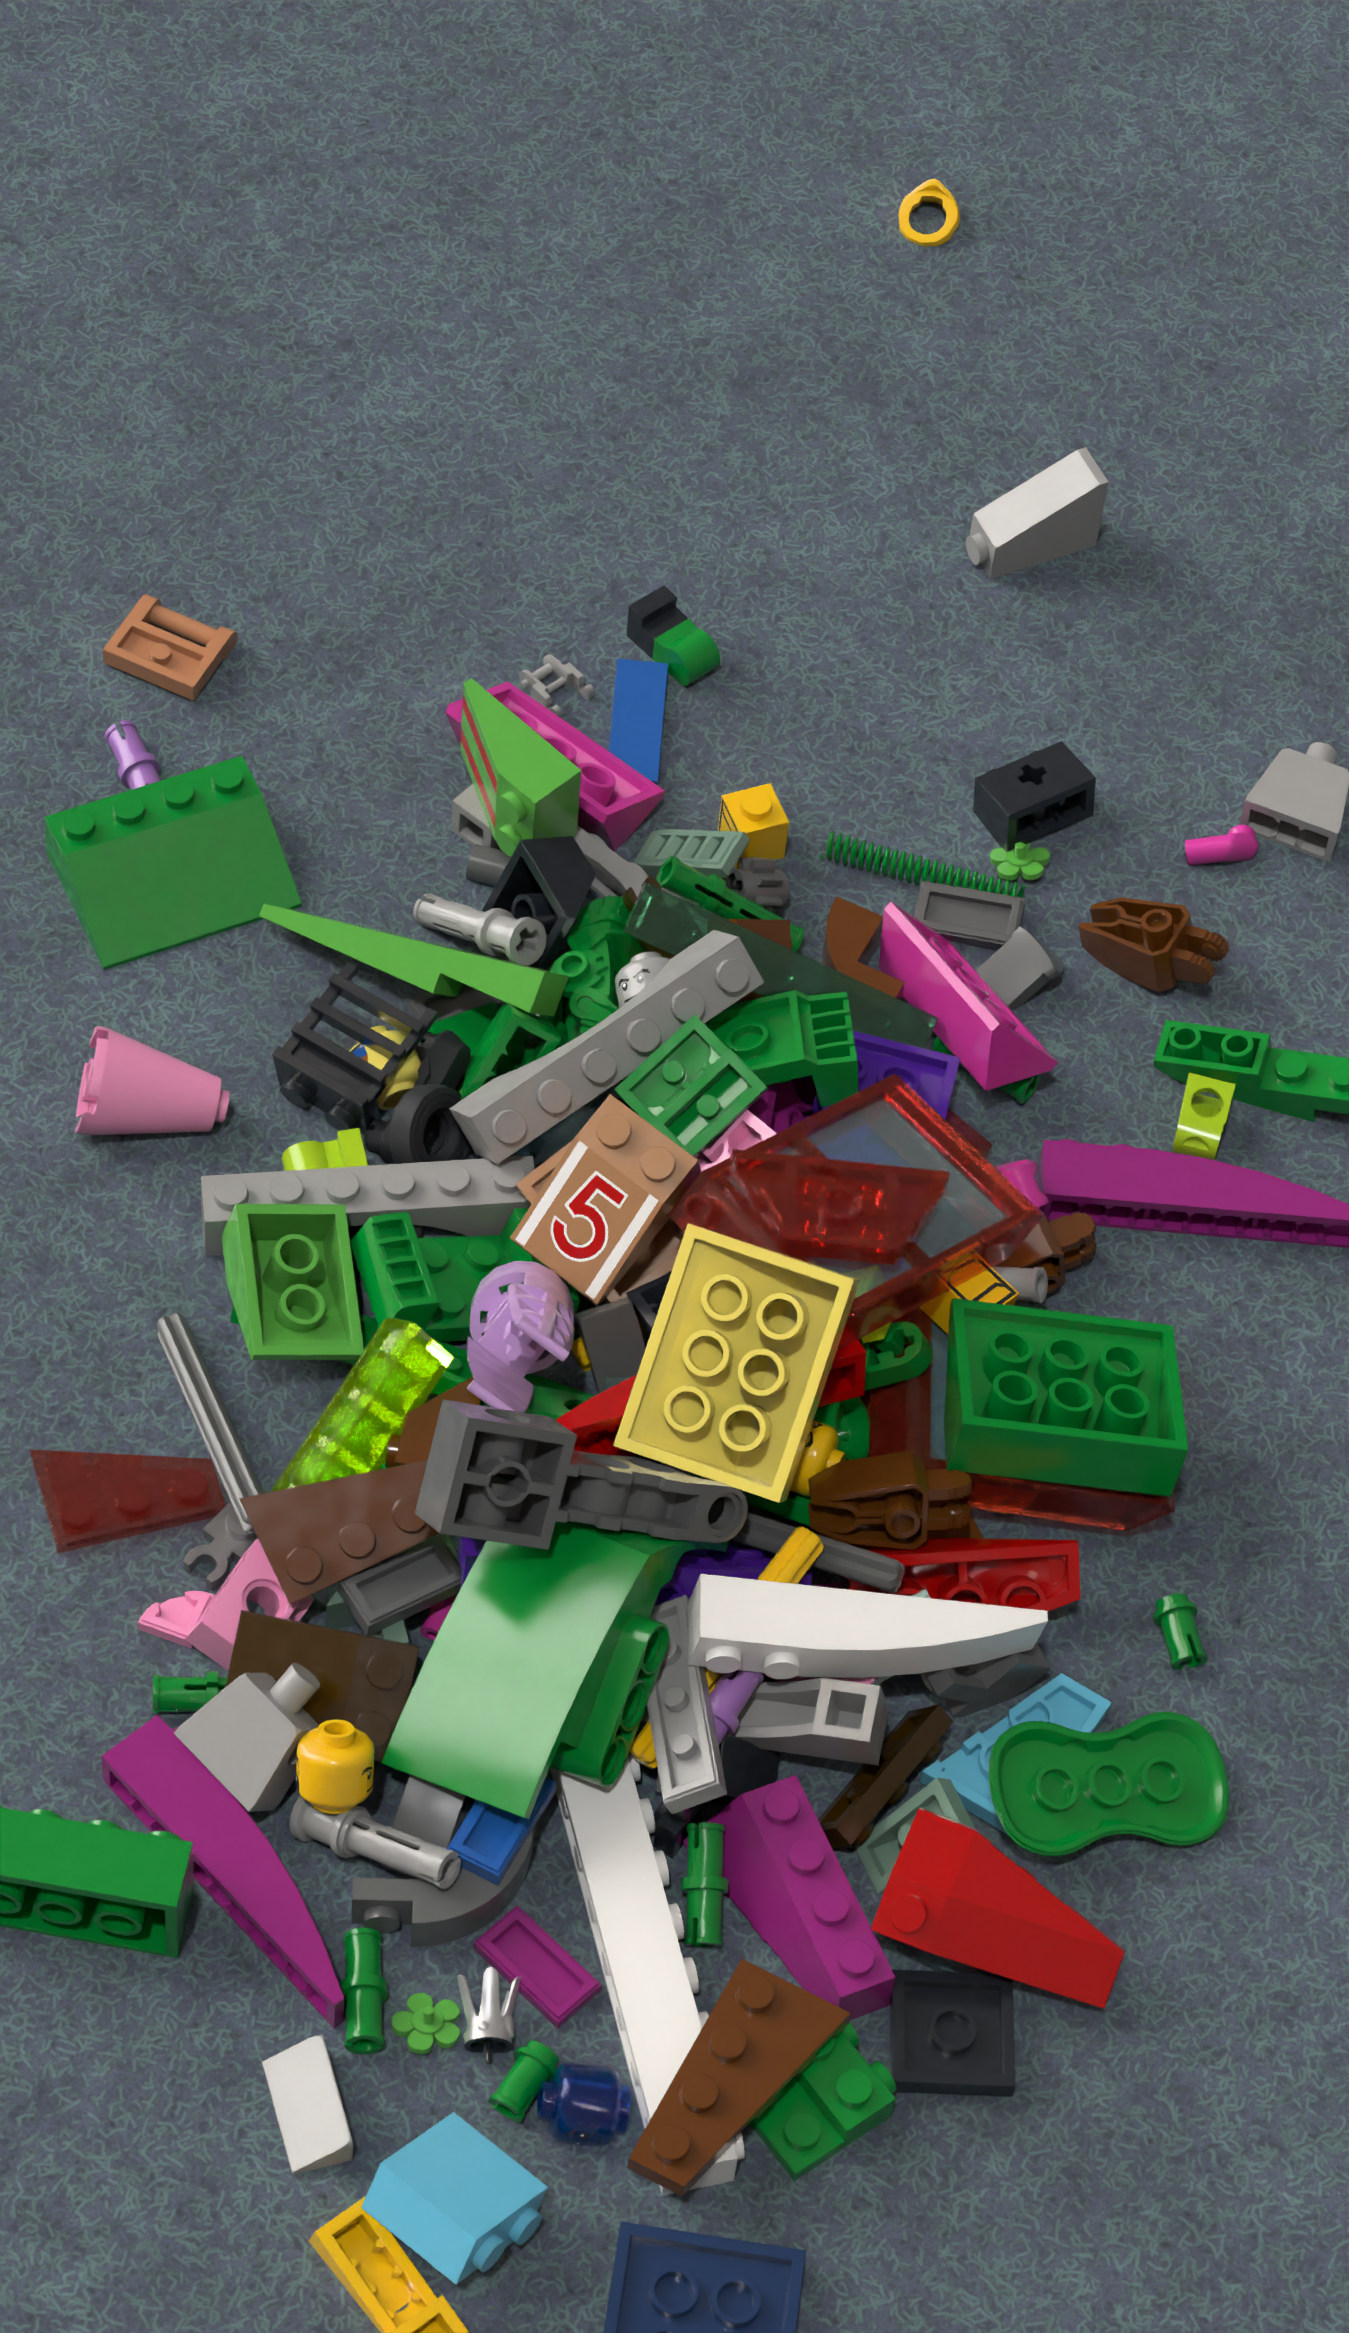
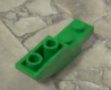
[1153,1020,1349,1123]

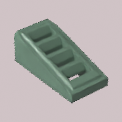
[633,829,750,890]

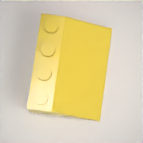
[613,1223,860,1503]

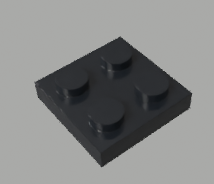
[890,1969,1015,2097]

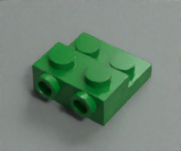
[749,2022,896,2181]

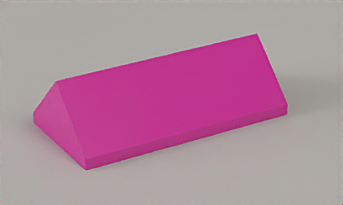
[445,682,665,852]
[879,902,1058,1091]

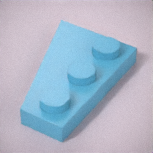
[920,1673,1112,1835]

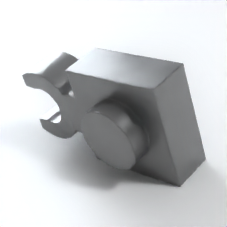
[184,1501,257,1591]

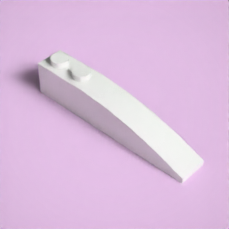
[688,1574,1048,1679]

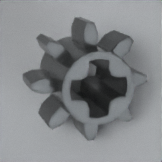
[727,857,789,919]

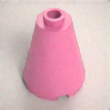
[75,1026,230,1135]

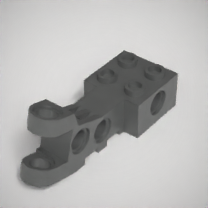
[415,1399,748,1550]

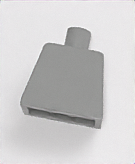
[1239,742,1349,862]
[174,1663,320,1812]

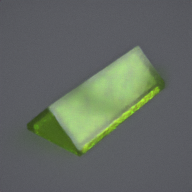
[269,1317,454,1492]

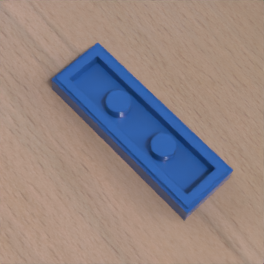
[609,659,668,785]

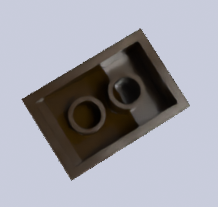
[225,1610,419,1762]

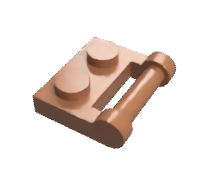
[103,594,238,701]

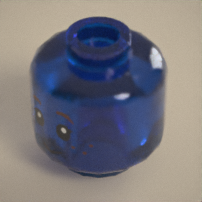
[537,2062,630,2147]

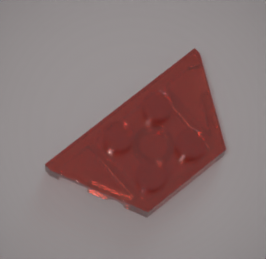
[729,1149,949,1265]

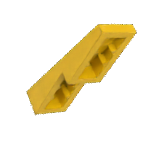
[309,2197,469,2333]

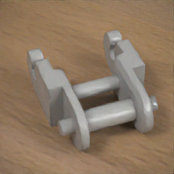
[519,654,594,718]

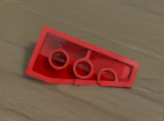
[842,1537,1081,1612]
[870,1807,1125,2009]

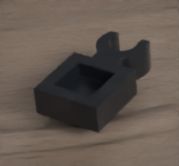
[653,1801,709,1859]

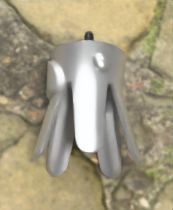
[457,1967,521,2064]

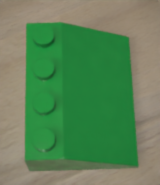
[44,756,302,970]
[943,1298,1189,1497]

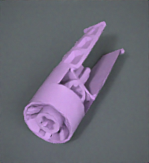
[467,1261,574,1412]

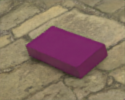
[473,1905,602,2029]

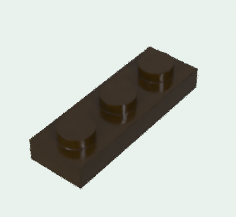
[818,1704,954,1849]

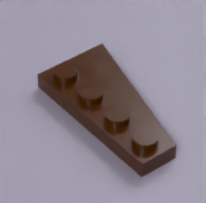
[239,1460,440,1605]
[627,1959,851,2197]

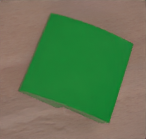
[614,1014,768,1158]

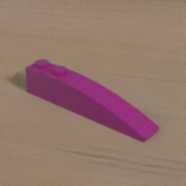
[1037,1139,1349,1248]
[102,1715,343,2030]

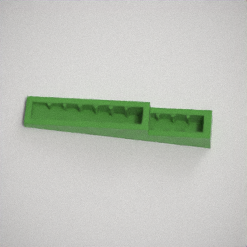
[259,904,569,1017]

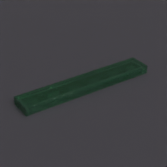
[622,883,938,1048]

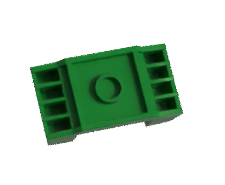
[704,990,858,1108]
[350,1208,580,1343]

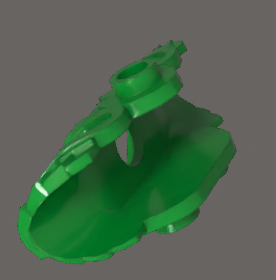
[550,895,645,1081]

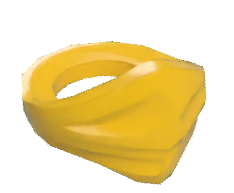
[898,179,960,246]

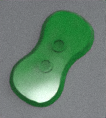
[989,1712,1229,1856]

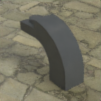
[351,1801,535,1947]

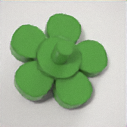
[990,842,1050,880]
[392,1993,460,2054]

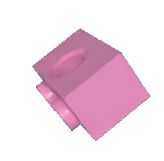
[185,1538,315,1671]

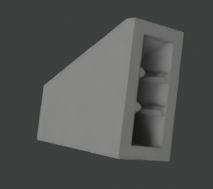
[966,447,1109,578]

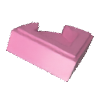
[138,1591,215,1649]

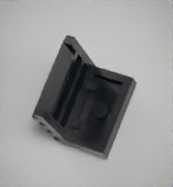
[272,961,438,1135]

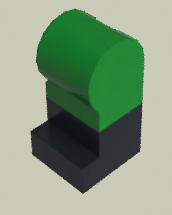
[626,585,721,687]

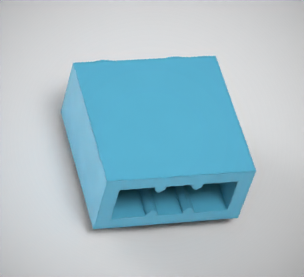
[361,2112,548,2284]

